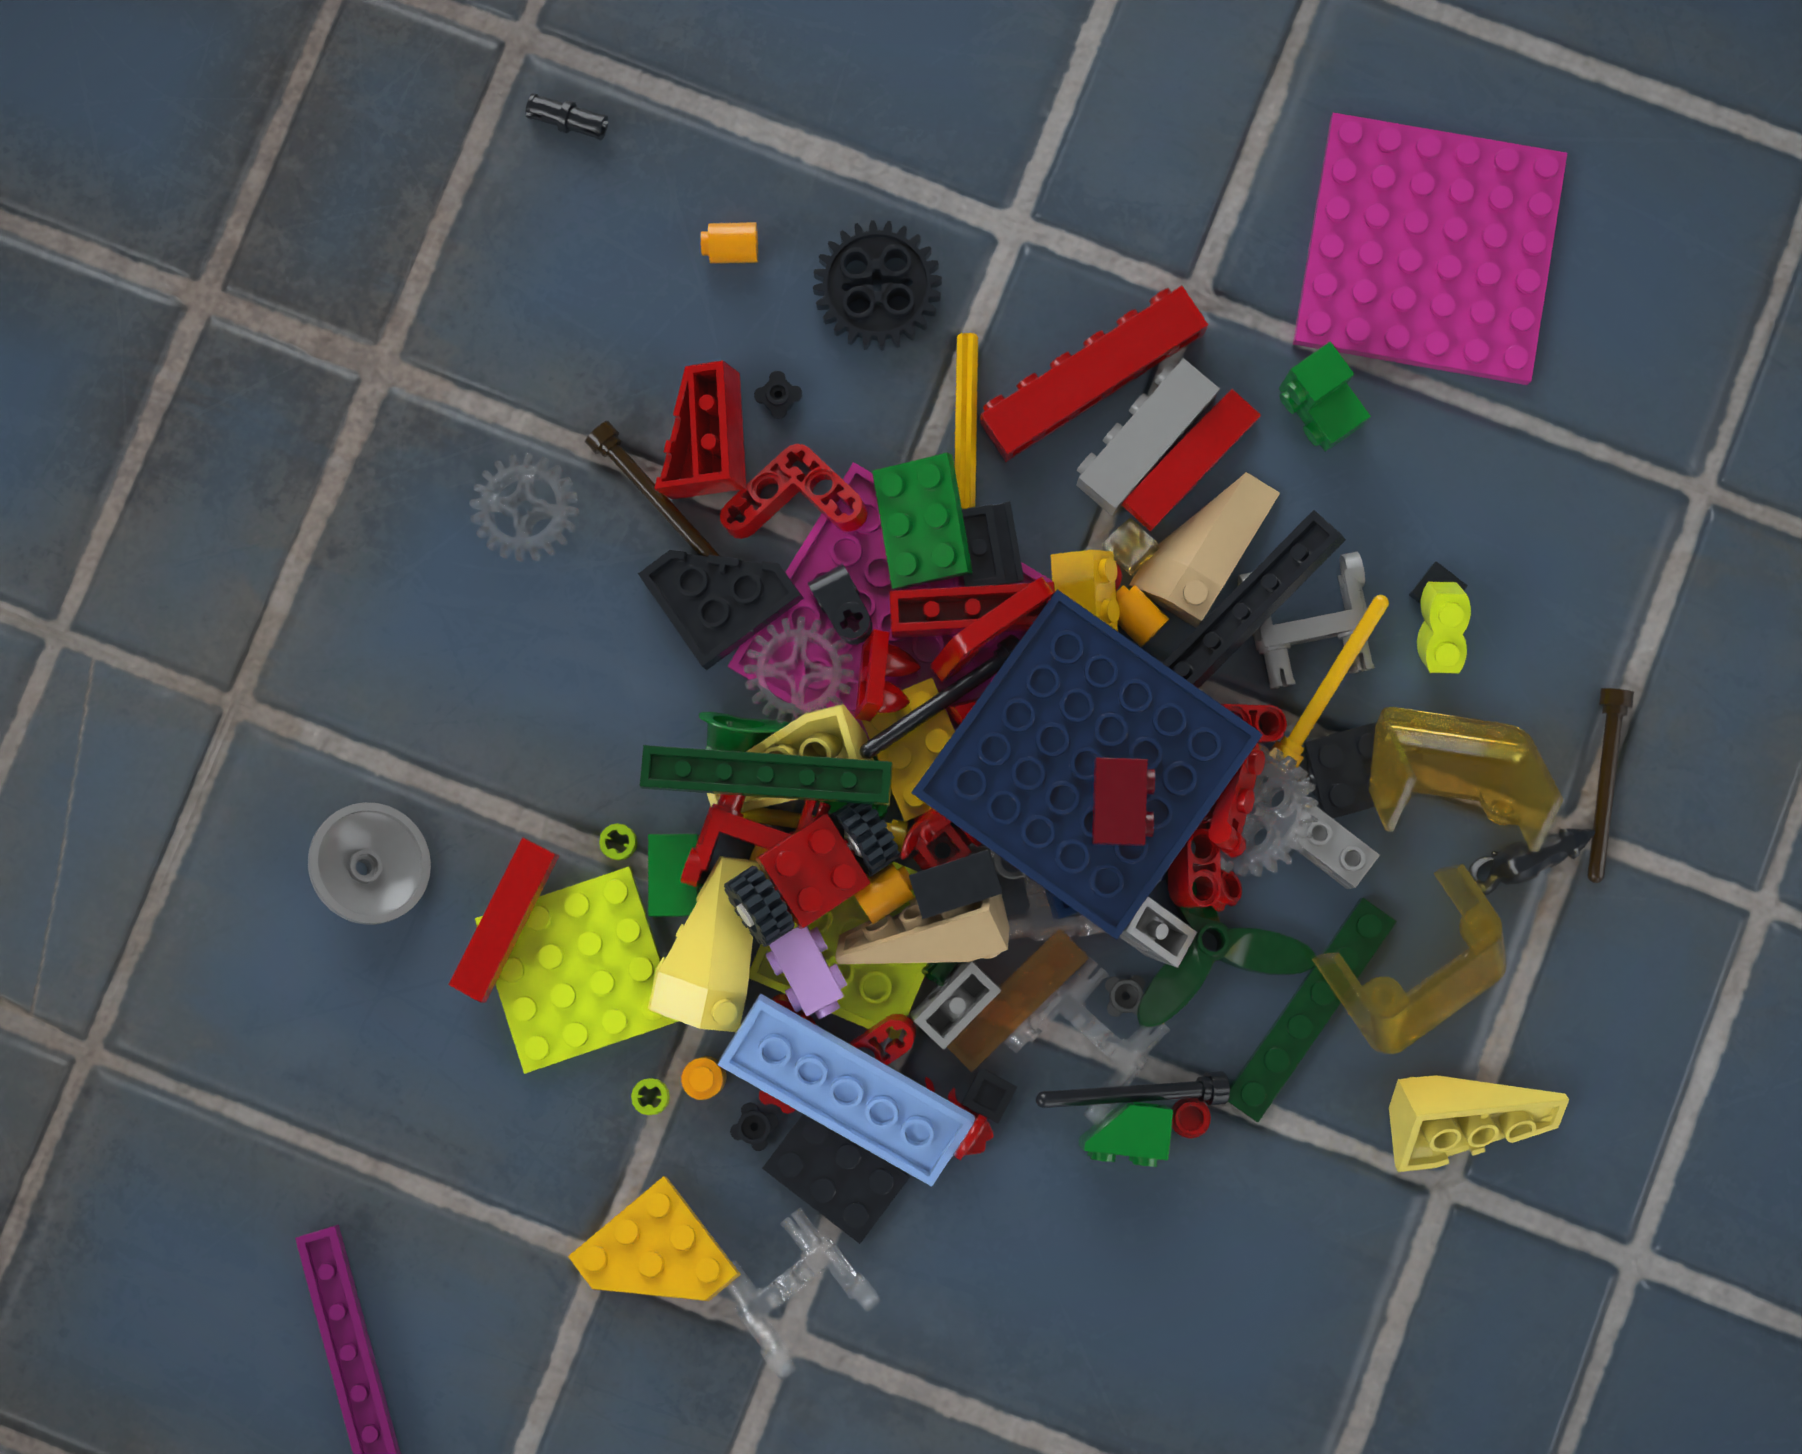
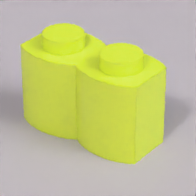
[1417,582,1471,674]

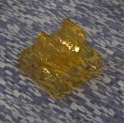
[1101,518,1160,575]

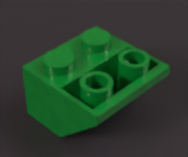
[1079,1102,1173,1167]

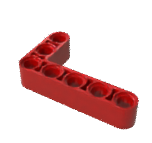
[1168,704,1287,908]

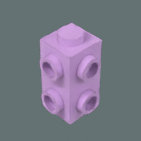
[766,926,847,1019]

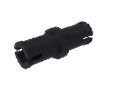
[526,93,608,141]

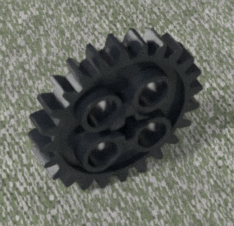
[813,220,942,351]

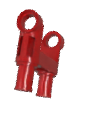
[680,794,831,922]

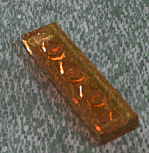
[947,927,1089,1072]

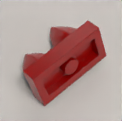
[855,629,921,722]

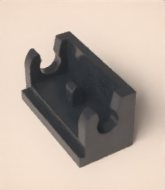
[909,849,1003,919]

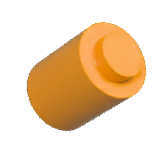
[701,222,758,264]
[1116,585,1170,647]
[854,863,915,924]
[681,1056,727,1100]

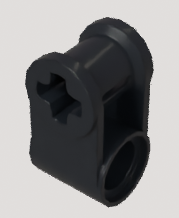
[807,563,873,645]

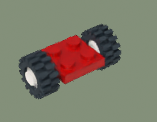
[724,803,900,947]

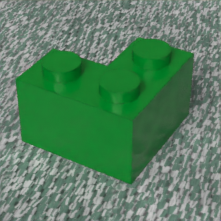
[1279,341,1371,452]

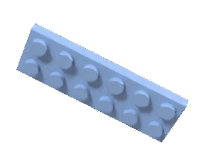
[718,993,975,1187]

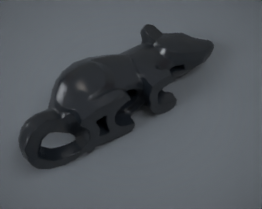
[1467,828,1596,896]

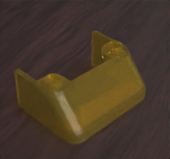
[1369,707,1564,852]
[1312,864,1507,1054]

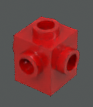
[913,823,972,871]

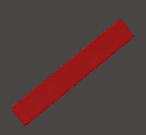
[448,837,560,1003]

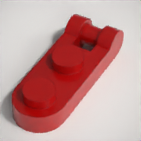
[1208,743,1265,857]

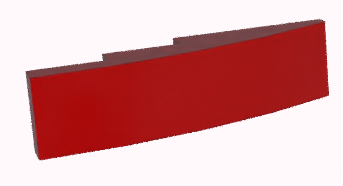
[1121,389,1261,532]

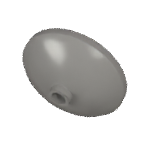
[308,802,431,925]

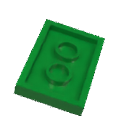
[872,453,973,590]

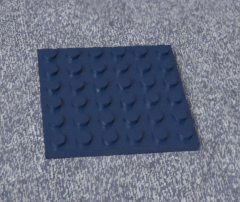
[911,589,1263,940]

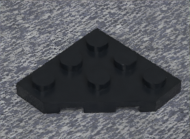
[638,550,804,670]

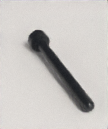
[860,634,1020,759]
[1036,1071,1230,1108]

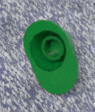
[698,712,790,752]

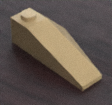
[1128,472,1280,628]
[835,894,1010,964]

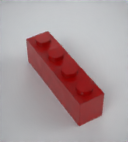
[889,582,1055,638]

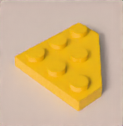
[568,1176,741,1301]

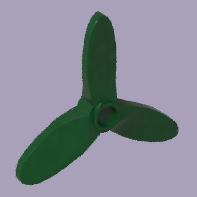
[1137,869,1318,1028]

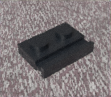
[962,501,1024,587]

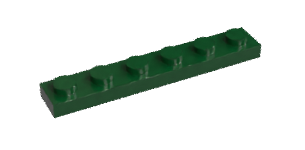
[640,745,893,806]
[1228,898,1397,1123]

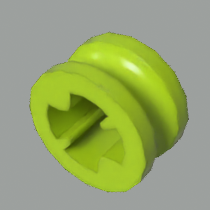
[599,823,638,861]
[631,1078,670,1115]

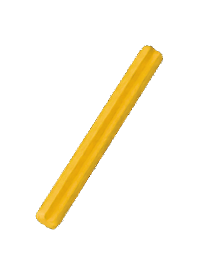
[954,333,978,509]

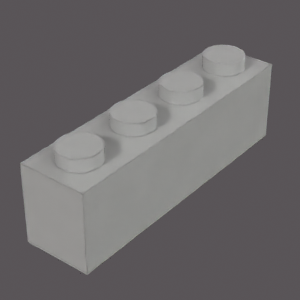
[1076,358,1220,516]

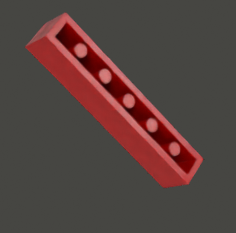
[980,286,1209,462]

